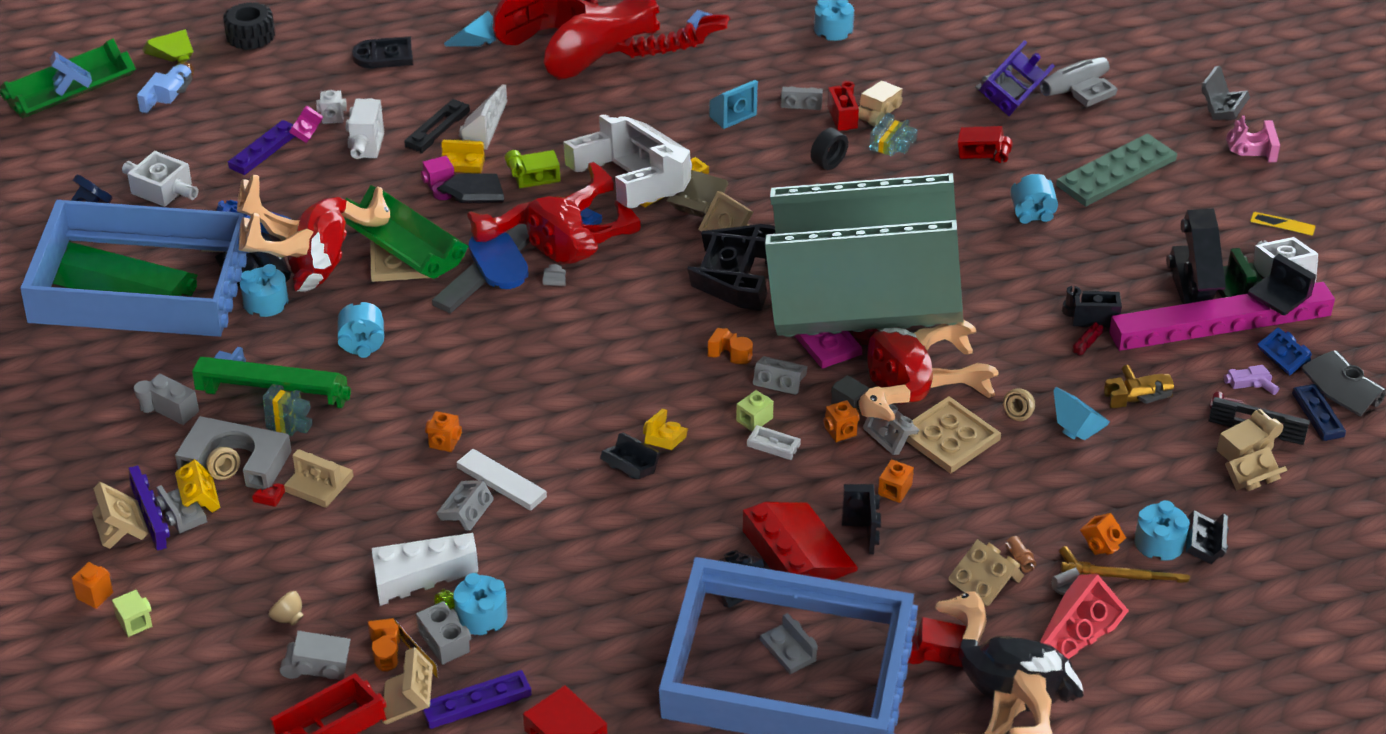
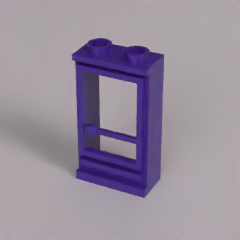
[979,40,1055,117]

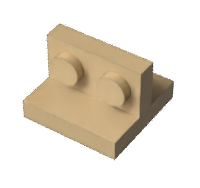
[698,191,753,231]
[284,449,353,508]
[92,482,149,549]

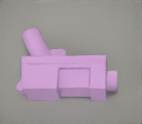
[1224,365,1279,395]

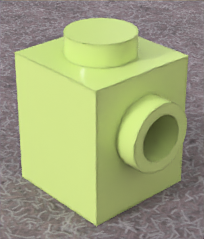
[736,390,774,431]
[112,590,153,637]

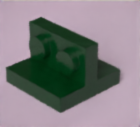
[1218,248,1262,298]

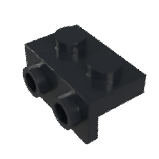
[600,432,660,479]
[1186,510,1229,564]

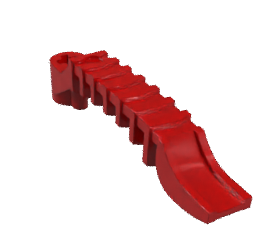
[606,14,730,59]

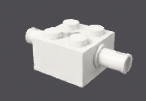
[346,98,384,159]
[122,151,198,207]
[1254,237,1318,283]

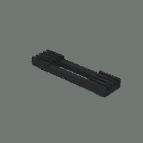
[404,99,470,154]
[1209,397,1310,445]

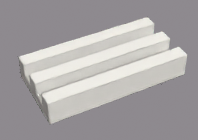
[747,425,801,460]

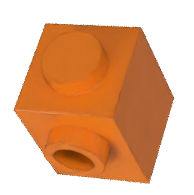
[878,459,914,503]
[71,562,114,609]

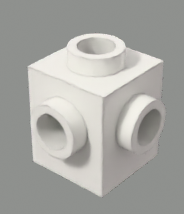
[317,90,347,124]

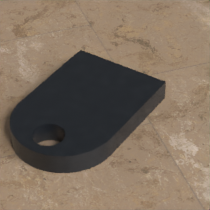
[352,36,413,68]

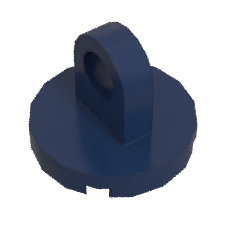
[71,174,113,203]

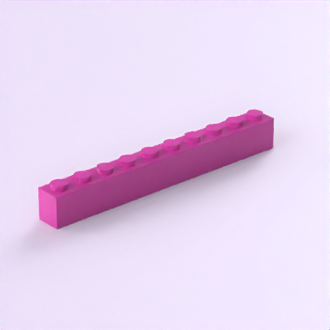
[1109,282,1335,351]

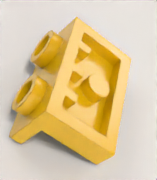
[441,140,485,174]
[643,409,688,450]
[175,459,221,513]

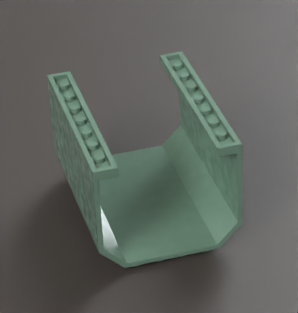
[765,173,964,337]

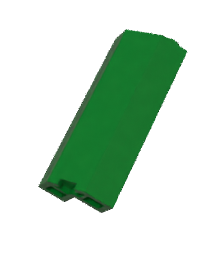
[0,39,136,119]
[343,185,469,279]
[52,242,198,296]
[192,357,351,408]

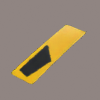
[1251,212,1316,236]
[394,620,438,678]

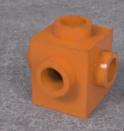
[823,400,860,442]
[425,411,462,453]
[1080,513,1126,555]

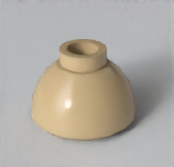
[1003,388,1035,421]
[206,447,240,480]
[269,591,304,626]

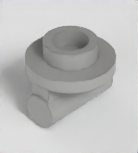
[543,264,566,286]
[1052,568,1079,595]

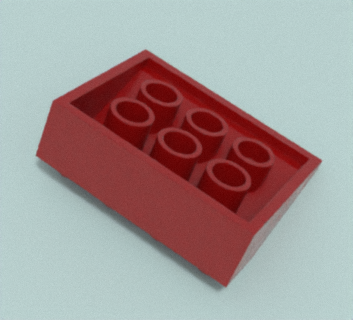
[742,502,858,580]

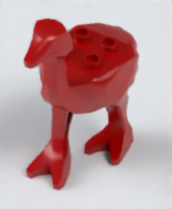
[467,162,641,265]

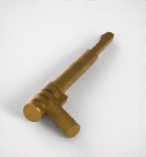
[1059,546,1190,583]

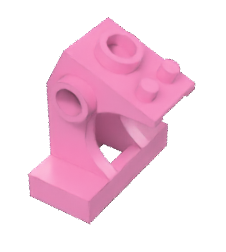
[1227,116,1280,162]

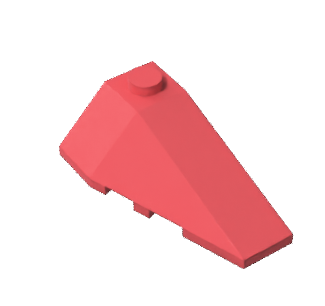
[1040,574,1129,659]

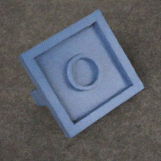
[50,51,92,96]

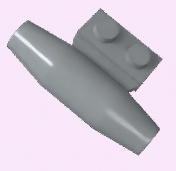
[1040,57,1118,107]

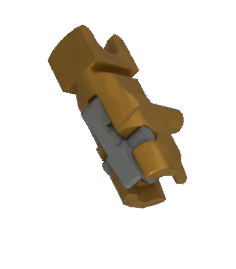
[1104,365,1174,408]

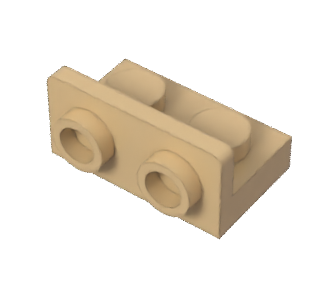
[1225,447,1287,492]

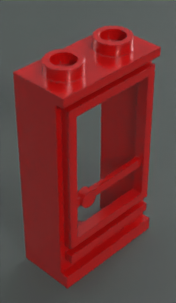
[270,673,387,734]

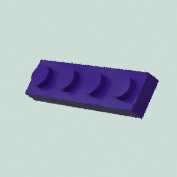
[228,120,295,175]
[128,466,170,550]
[422,670,532,729]

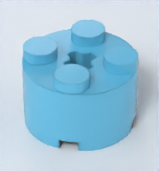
[814,0,854,41]
[1010,174,1058,224]
[240,264,289,317]
[338,302,384,358]
[1135,500,1190,561]
[454,573,508,635]

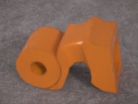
[708,328,753,364]
[368,618,400,671]

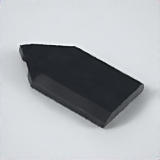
[437,174,504,203]

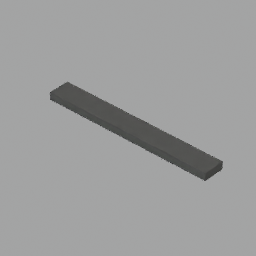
[432,224,530,314]

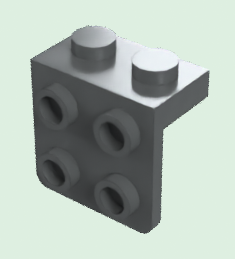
[1202,66,1250,121]

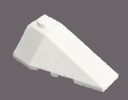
[459,84,507,150]

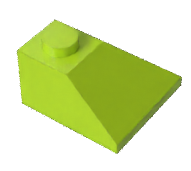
[142,30,193,63]

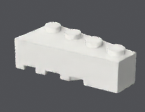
[372,533,478,606]

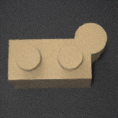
[858,81,903,128]
[1217,409,1284,461]

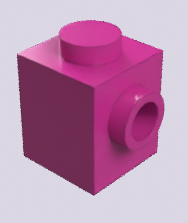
[421,155,454,190]

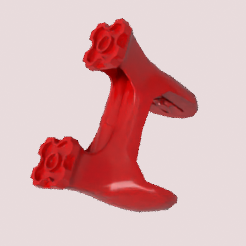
[492,0,660,80]

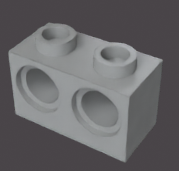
[416,601,472,665]

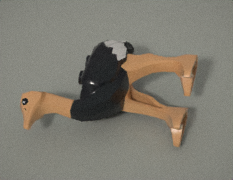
[935,591,1084,734]

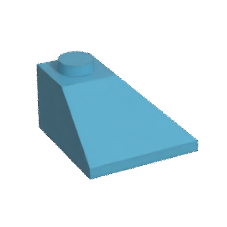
[444,11,497,47]
[710,80,758,129]
[1053,387,1110,440]

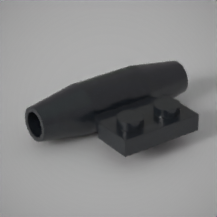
[215,232,291,286]

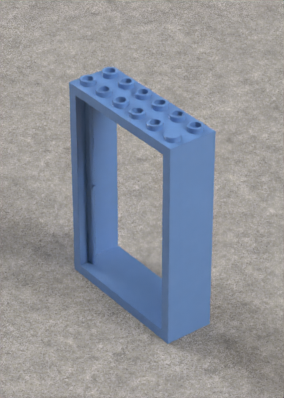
[20,200,250,337]
[659,557,918,734]

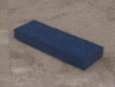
[1292,384,1346,441]

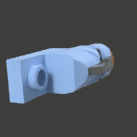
[137,62,194,113]

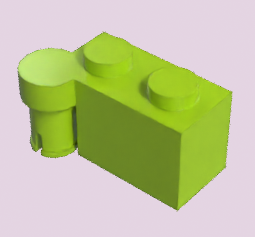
[505,150,561,189]

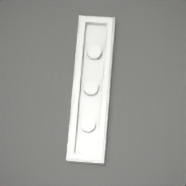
[457,449,547,511]

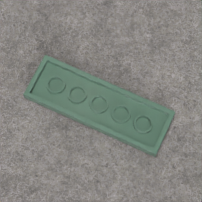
[1056,133,1177,207]

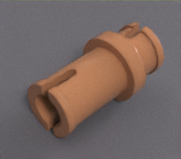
[1005,536,1036,573]

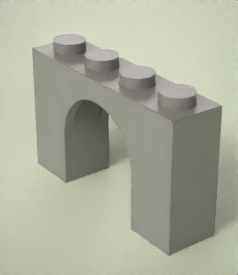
[175,416,292,490]

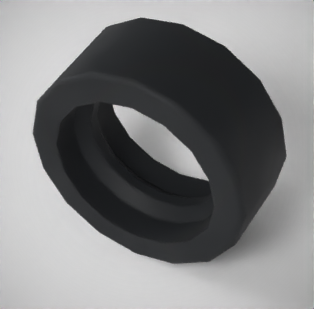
[810,128,849,170]

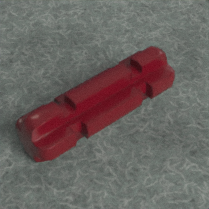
[1072,322,1103,356]

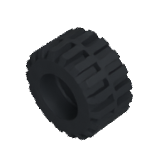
[223,2,275,50]

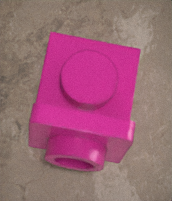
[289,106,323,143]

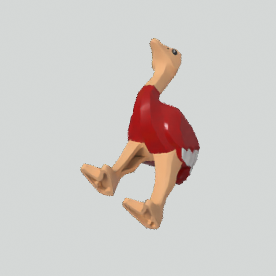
[237,175,390,292]
[859,319,998,422]

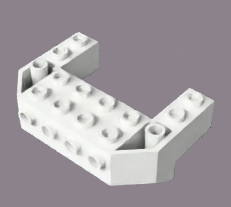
[563,115,692,208]

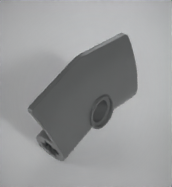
[1302,350,1386,416]

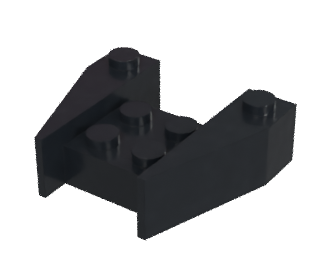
[1166,208,1226,304]
[687,224,776,311]

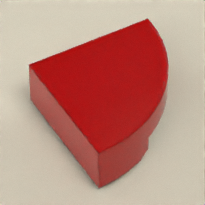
[252,484,285,507]

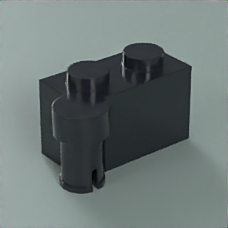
[1062,286,1122,327]

